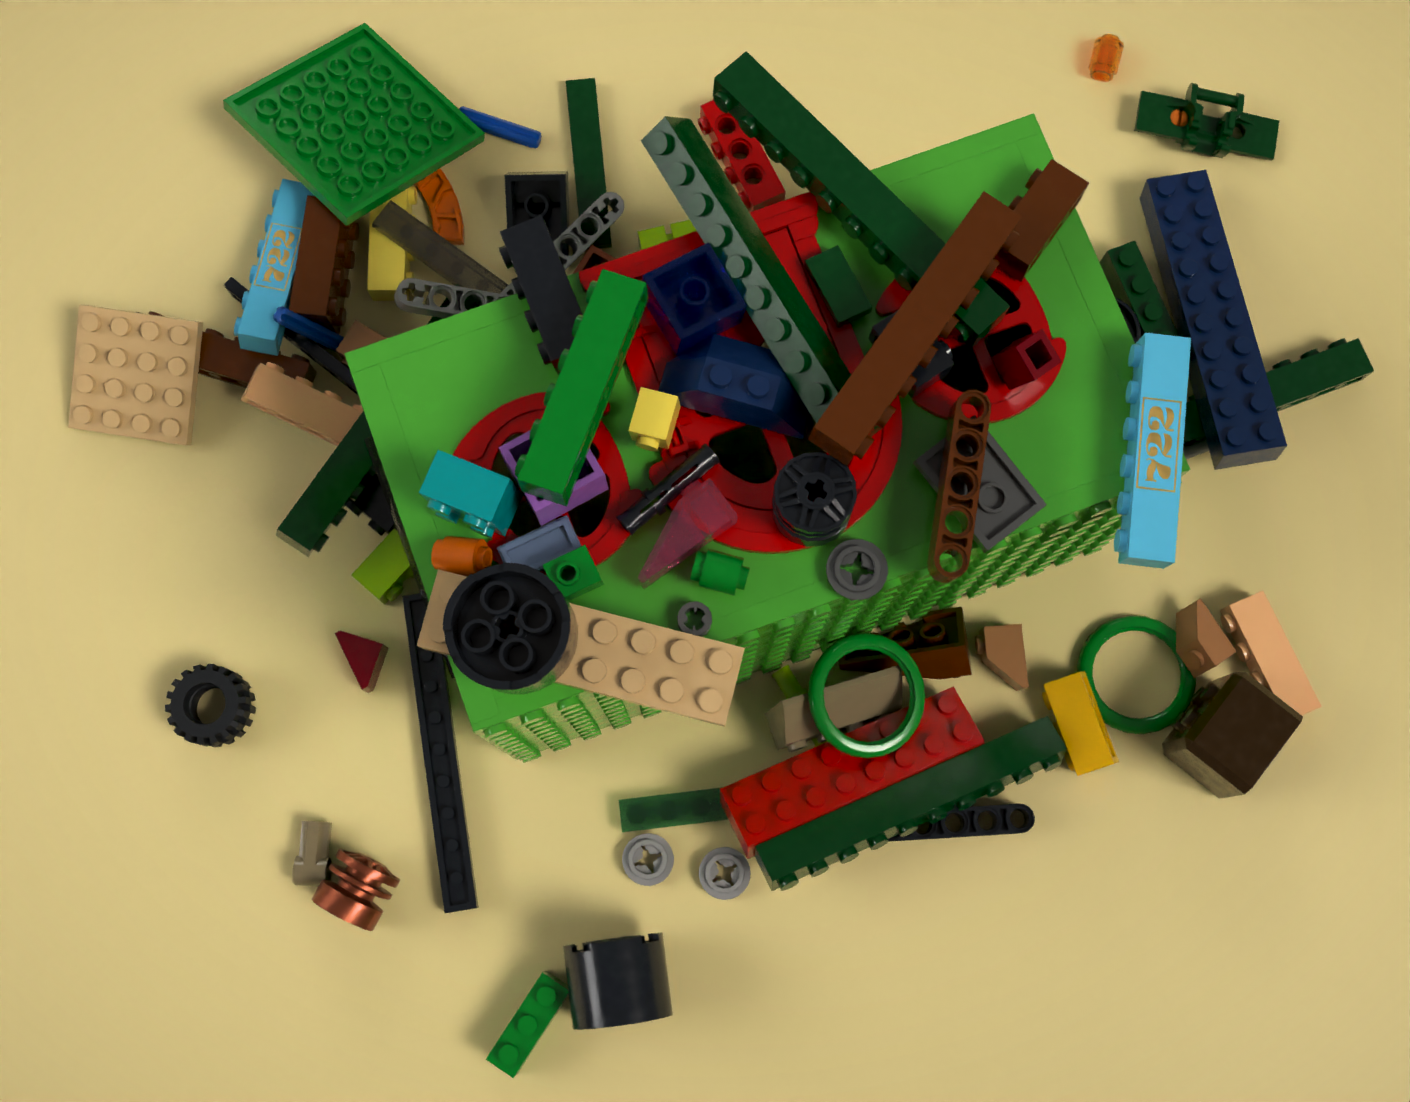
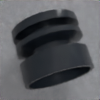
[772,452,857,547]

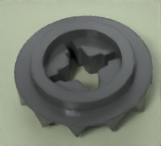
[826,539,888,601]

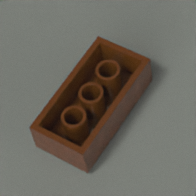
[289,195,359,334]

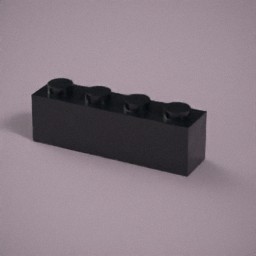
[499,215,583,375]

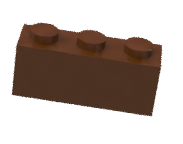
[995,159,1089,282]

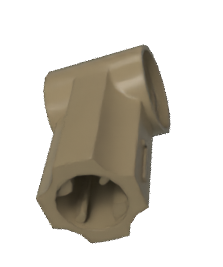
[293,821,332,886]

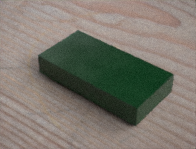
[804,245,872,328]

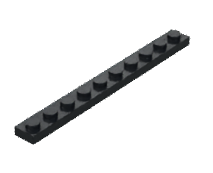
[402,592,479,913]

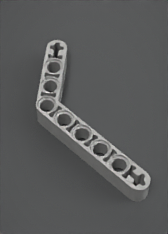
[394,192,624,318]

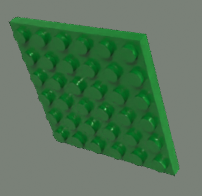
[223,23,485,226]

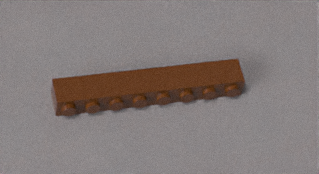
[808,191,1022,466]

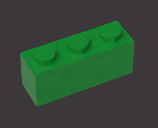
[486,971,569,1078]

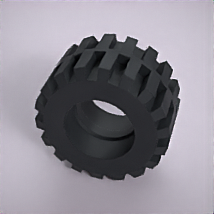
[165,664,256,747]

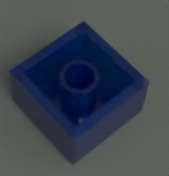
[641,242,747,356]

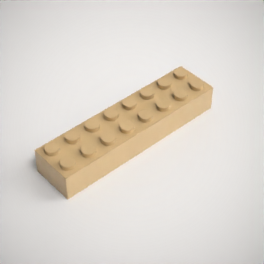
[417,569,745,727]

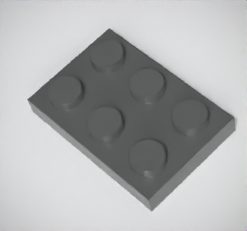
[913,415,1047,553]

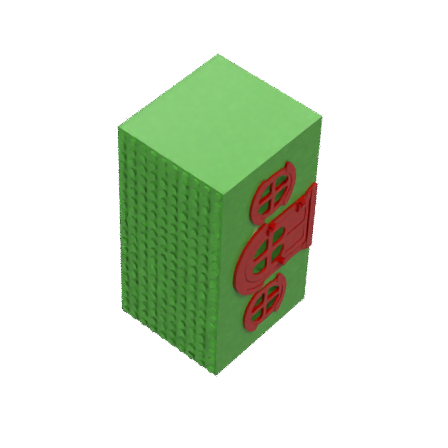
[344,113,1190,763]

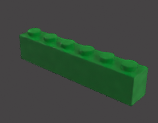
[515,269,649,507]

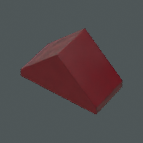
[335,630,389,693]

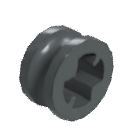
[677,601,712,637]

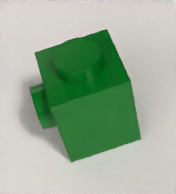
[543,545,604,601]

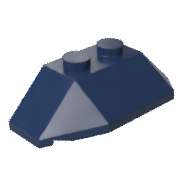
[658,334,810,440]

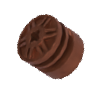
[311,849,400,931]

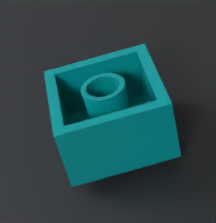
[419,450,523,538]

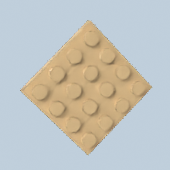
[68,305,203,445]

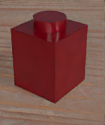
[991,329,1062,390]

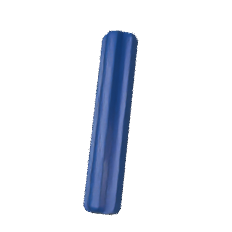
[459,106,542,149]
[273,306,344,352]

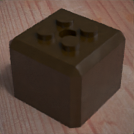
[1162,672,1303,799]

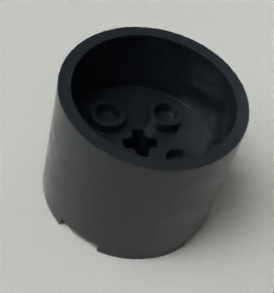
[443,563,578,695]
[563,932,673,1030]

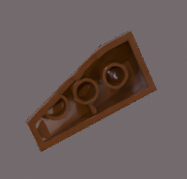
[838,606,972,680]

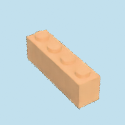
[241,362,364,446]
[1220,591,1322,715]

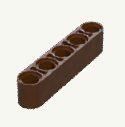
[927,390,991,583]

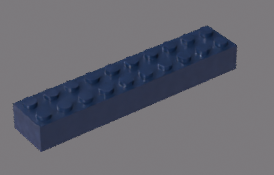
[1140,170,1287,470]

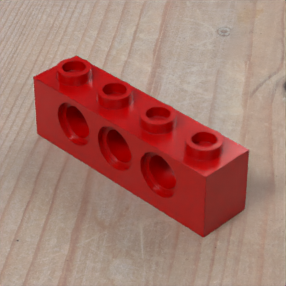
[698,100,786,212]

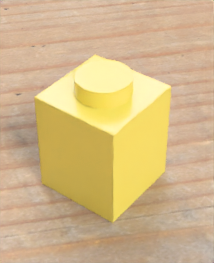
[628,387,681,451]

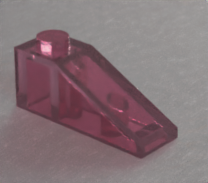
[638,478,738,589]

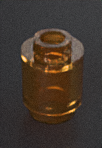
[1088,34,1124,82]

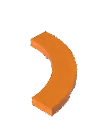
[414,169,464,245]

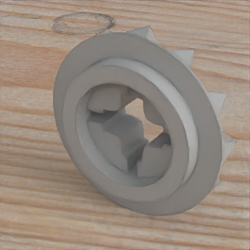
[622,833,674,886]
[699,847,751,900]

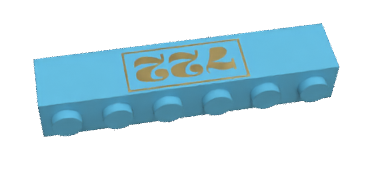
[234,179,314,356]
[1114,332,1191,569]

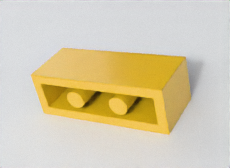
[1042,671,1119,776]

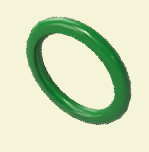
[1077,615,1196,734]
[808,633,925,759]

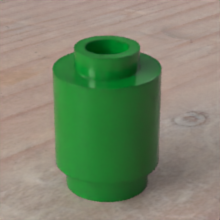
[690,549,750,596]

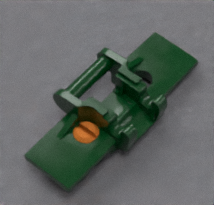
[1134,83,1279,161]

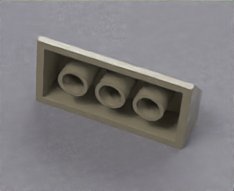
[765,665,903,752]

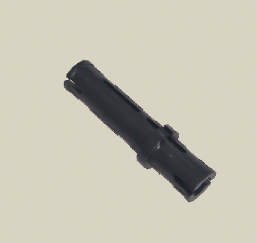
[616,443,720,536]

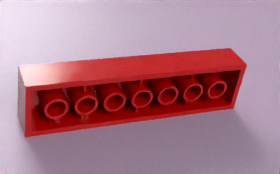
[720,686,985,859]

